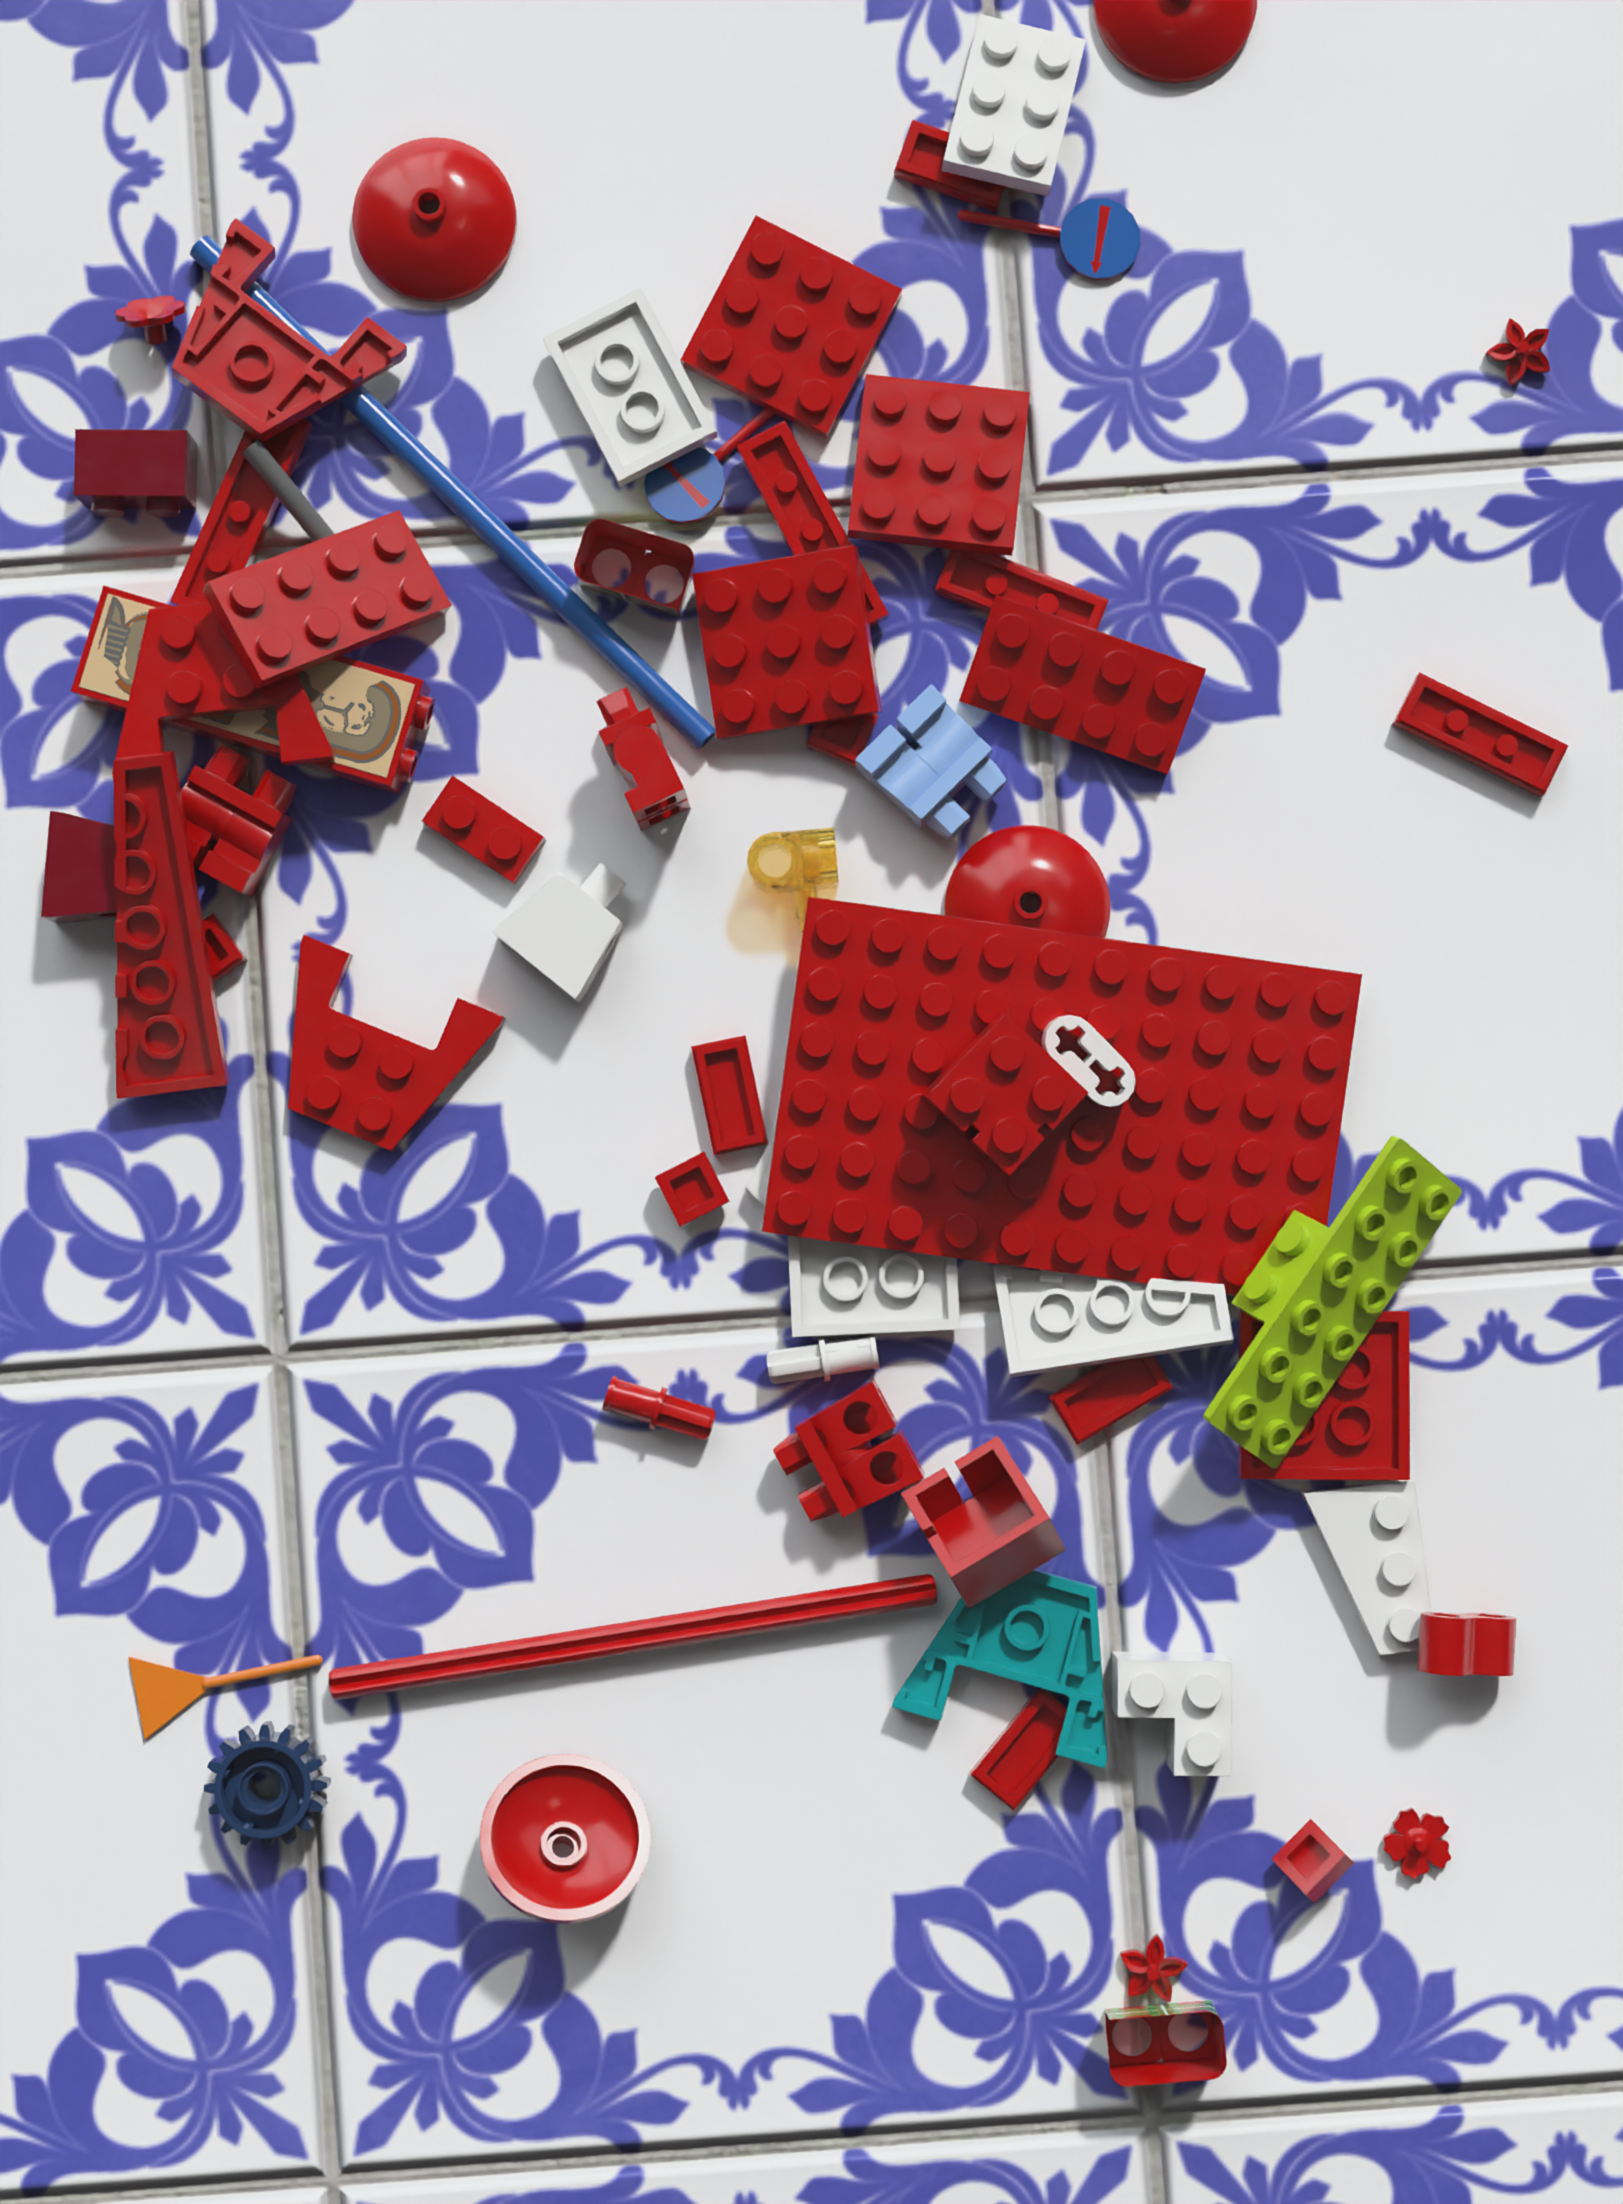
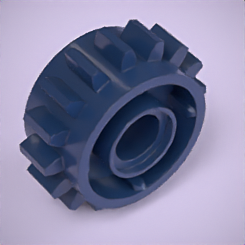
[204,1721,331,1849]

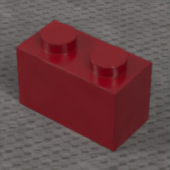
[74,429,197,517]

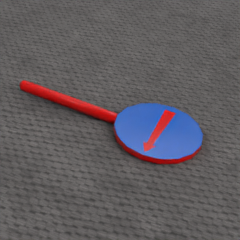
[957,198,1140,280]
[644,407,775,524]

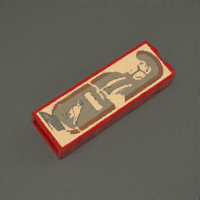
[71,585,435,795]

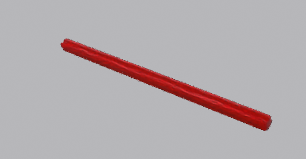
[328,1574,938,1700]

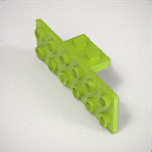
[1203,1135,1462,1468]

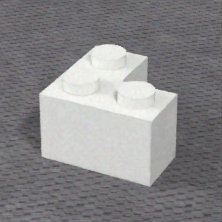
[1111,1651,1232,1776]

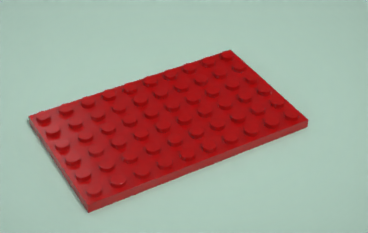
[761,896,1362,1296]

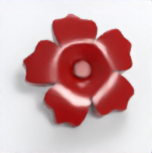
[1382,1808,1451,1879]

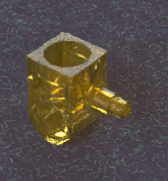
[747,827,839,933]

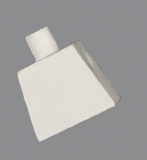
[492,863,626,1003]

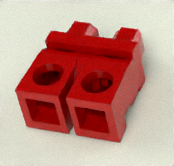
[596,687,691,832]
[181,745,297,897]
[773,1379,925,1522]

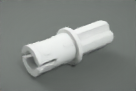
[766,1333,880,1384]

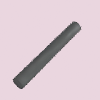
[241,439,335,542]

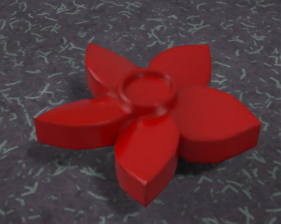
[1485,318,1550,387]
[1120,1933,1188,2002]

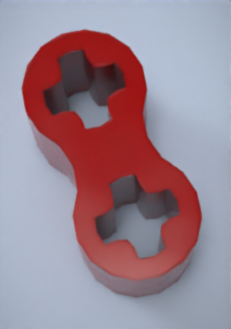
[1417,1612,1517,1676]

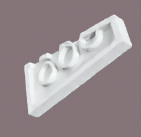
[993,1265,1234,1377]

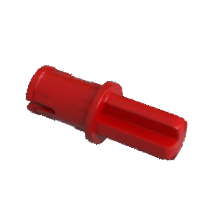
[602,1376,716,1440]

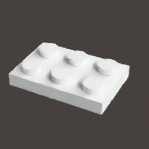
[941,14,1086,196]
[543,287,718,487]
[788,1236,960,1337]

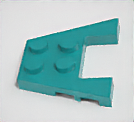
[892,1569,1107,1768]

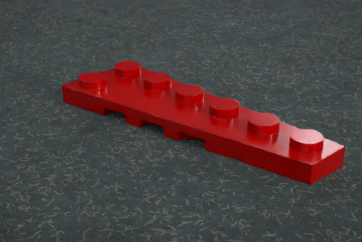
[114,751,230,1099]

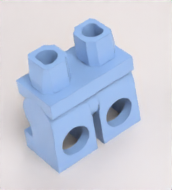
[855,684,1007,841]

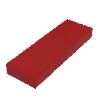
[934,549,1109,630]
[1392,672,1569,797]

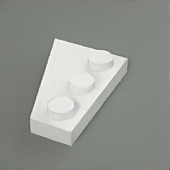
[1300,1479,1431,1655]

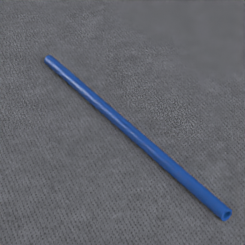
[190,235,716,751]

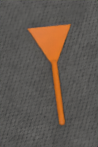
[128,1655,323,1739]

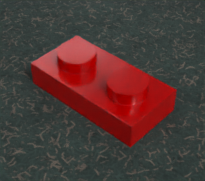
[422,775,546,885]

